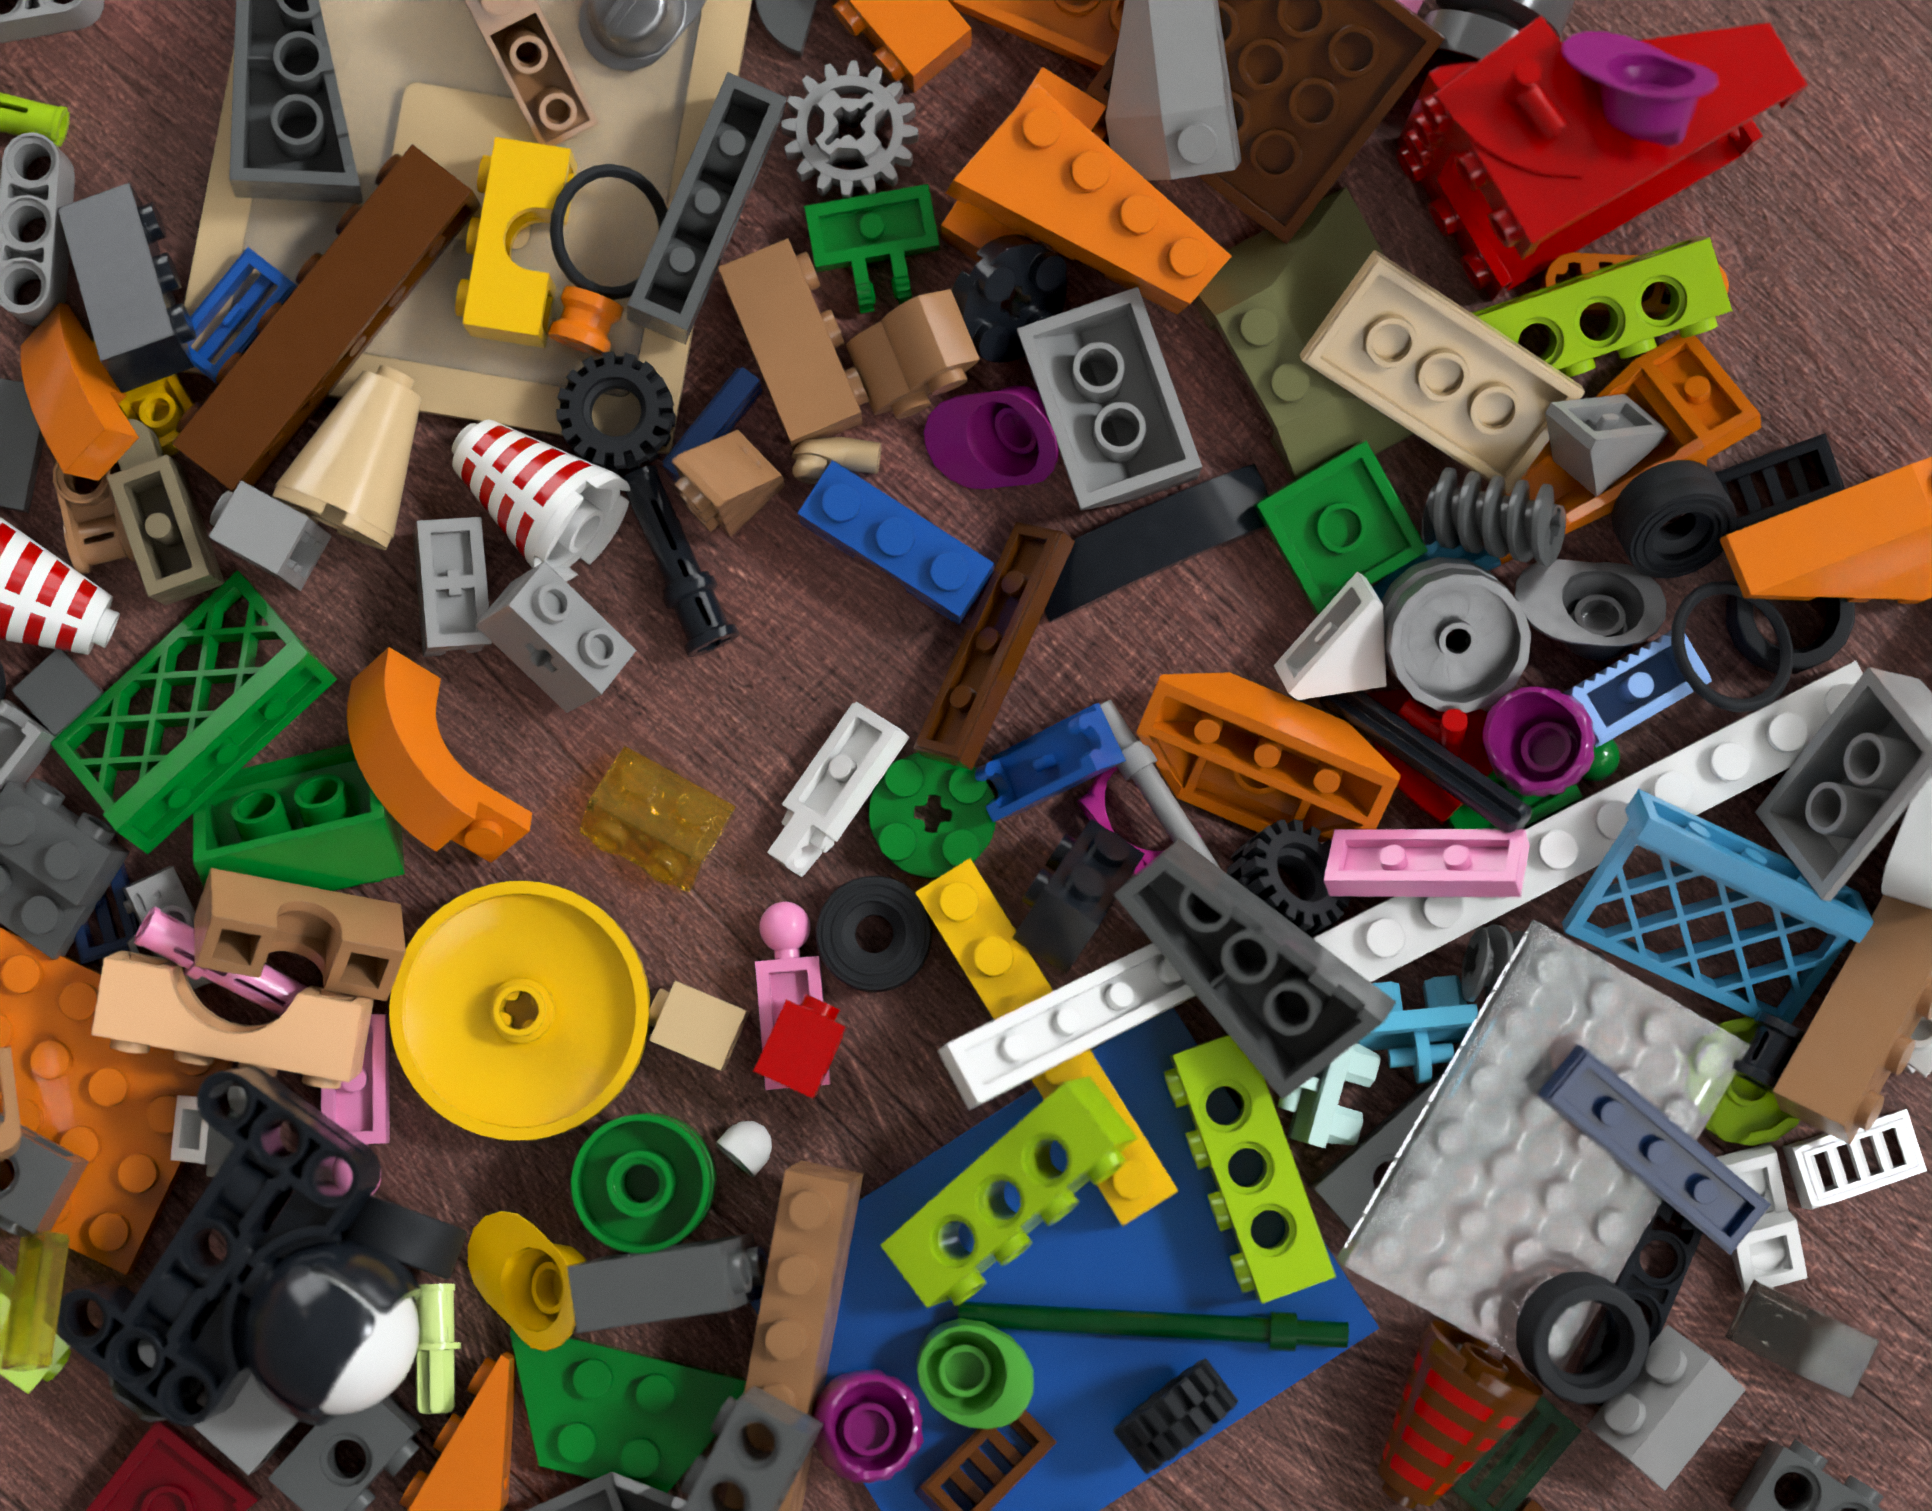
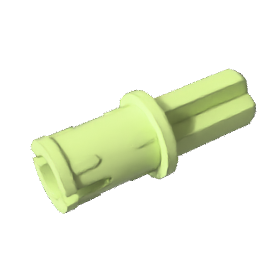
[416,1284,461,1414]

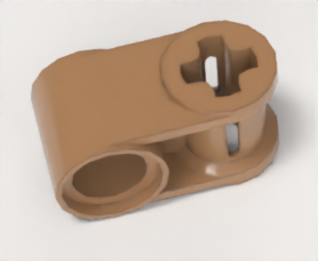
[53,460,136,575]

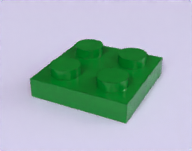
[1253,440,1428,615]

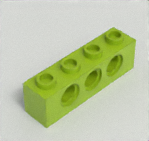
[1471,235,1732,377]
[1163,1034,1336,1304]
[880,1076,1137,1308]

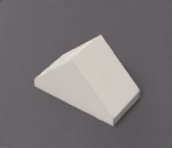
[1274,571,1386,700]

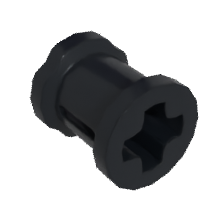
[1728,1012,1805,1094]

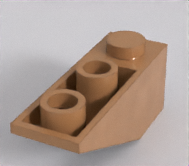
[464,0,599,146]
[672,430,785,537]

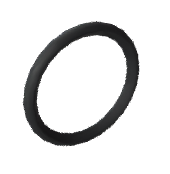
[550,164,668,300]
[1671,581,1793,712]

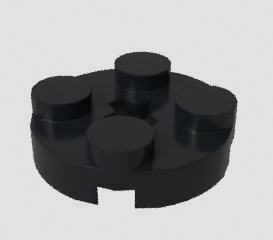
[952,234,1067,363]

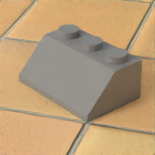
[1017,287,1202,511]
[1755,667,1932,901]

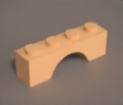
[91,950,374,1089]

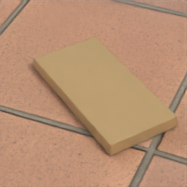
[1299,249,1585,494]

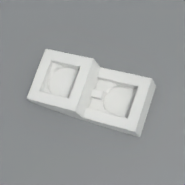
[1716,1143,1808,1294]

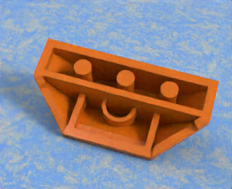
[1136,672,1400,843]

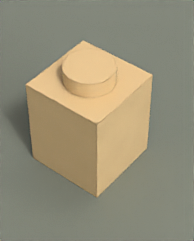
[649,981,750,1071]

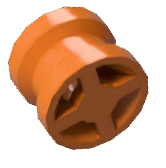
[547,286,624,357]

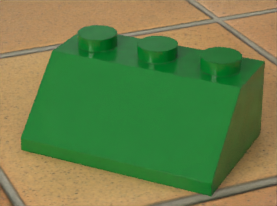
[193,743,405,891]

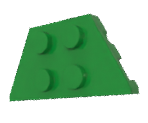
[510,1327,747,1493]

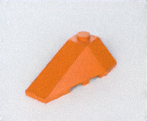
[1719,457,1932,604]

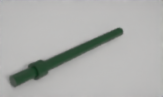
[958,1301,1349,1352]

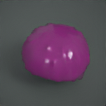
[1482,687,1596,797]
[811,1369,924,1483]

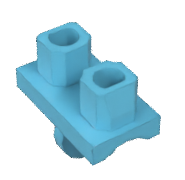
[1357,975,1479,1084]

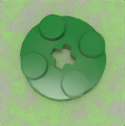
[869,752,996,879]

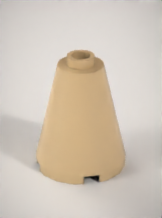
[272,365,422,550]

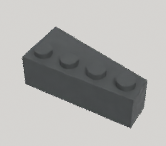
[229,0,363,203]
[1114,838,1396,1100]

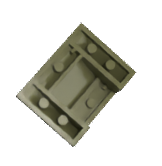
[1193,187,1414,481]

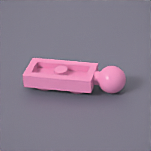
[755,902,831,1090]
[321,1014,390,1195]

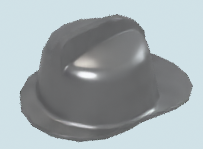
[578,0,706,71]
[1514,559,1667,661]

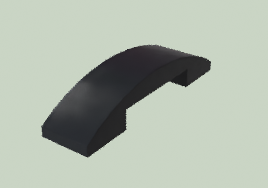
[1044,463,1269,624]

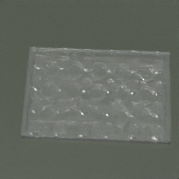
[1337,920,1752,1370]

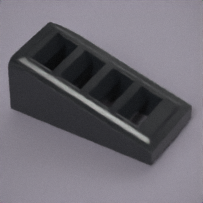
[1715,433,1845,531]

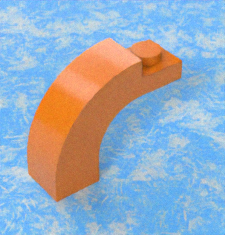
[347,647,532,863]

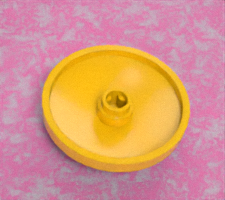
[389,881,650,1141]

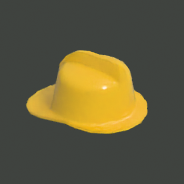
[468,1211,587,1351]

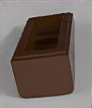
[915,1410,1057,1511]

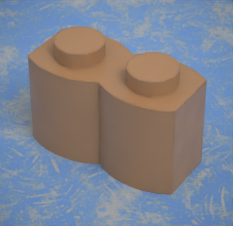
[846,289,980,419]

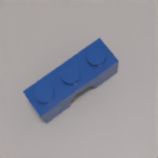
[797,460,994,626]

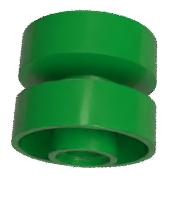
[571,1113,717,1253]

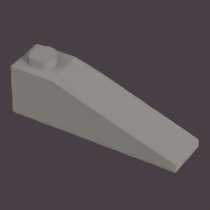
[1105,0,1242,181]

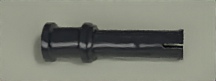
[622,465,740,657]

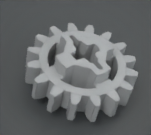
[781,61,919,199]

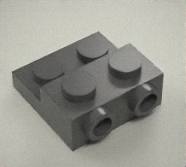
[0,778,130,959]

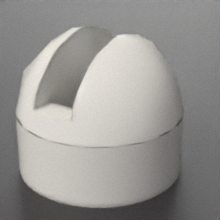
[715,1121,772,1177]

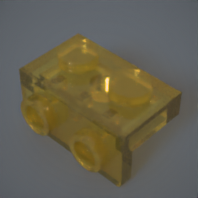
[579,746,736,892]

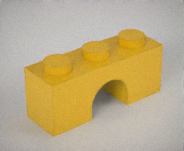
[455,137,577,348]

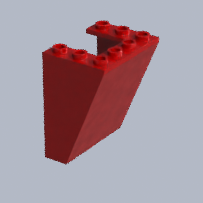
[1396,23,1808,301]

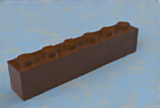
[172,144,481,492]

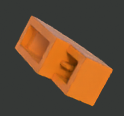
[20,303,139,481]

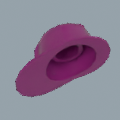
[1562,31,1718,147]
[924,385,1059,489]

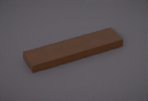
[913,522,1075,770]

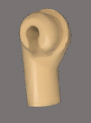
[792,437,881,484]

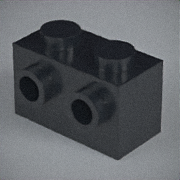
[1012,819,1145,974]

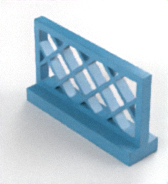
[1562,789,1874,1024]

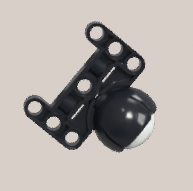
[54,1067,422,1426]

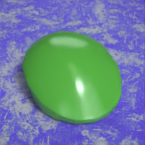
[915,1318,1034,1429]

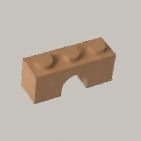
[194,868,406,1001]

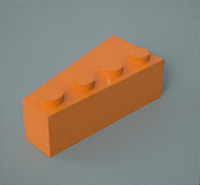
[945,83,1231,315]

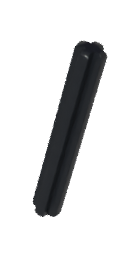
[1319,690,1532,833]

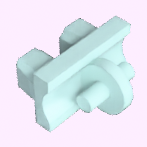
[1277,1043,1381,1148]

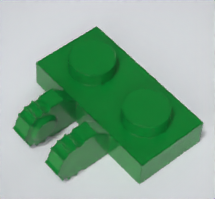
[804,184,940,314]

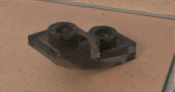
[1725,1279,1880,1399]

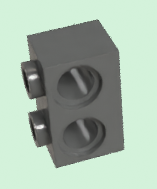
[681,1386,823,1511]
[1729,1439,1884,1511]

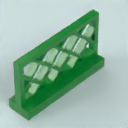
[50,570,337,854]

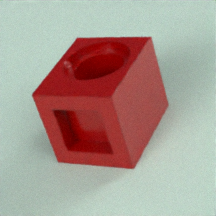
[754,994,848,1098]

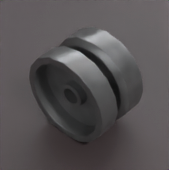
[1381,557,1531,713]

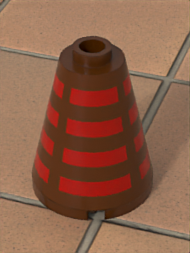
[1377,1320,1543,1509]

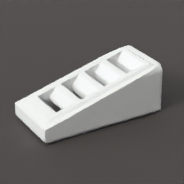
[1782,1109,1927,1210]

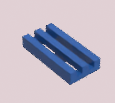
[187,247,298,385]

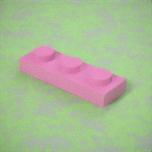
[1323,829,1530,897]

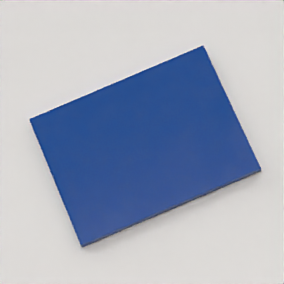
[750,1008,1379,1511]

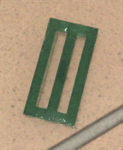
[1451,1396,1582,1511]

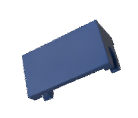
[975,703,1126,822]

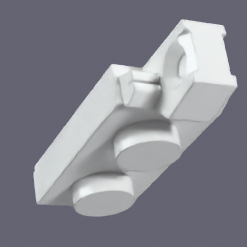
[767,702,910,877]

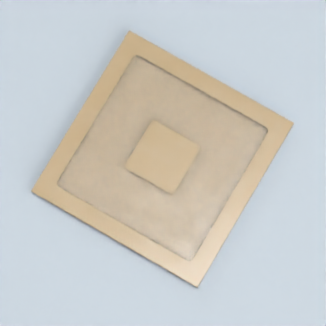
[182,0,753,454]

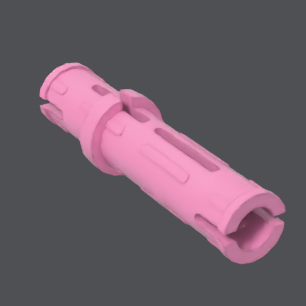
[134,906,308,1016]

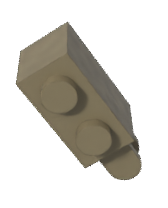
[106,419,224,606]

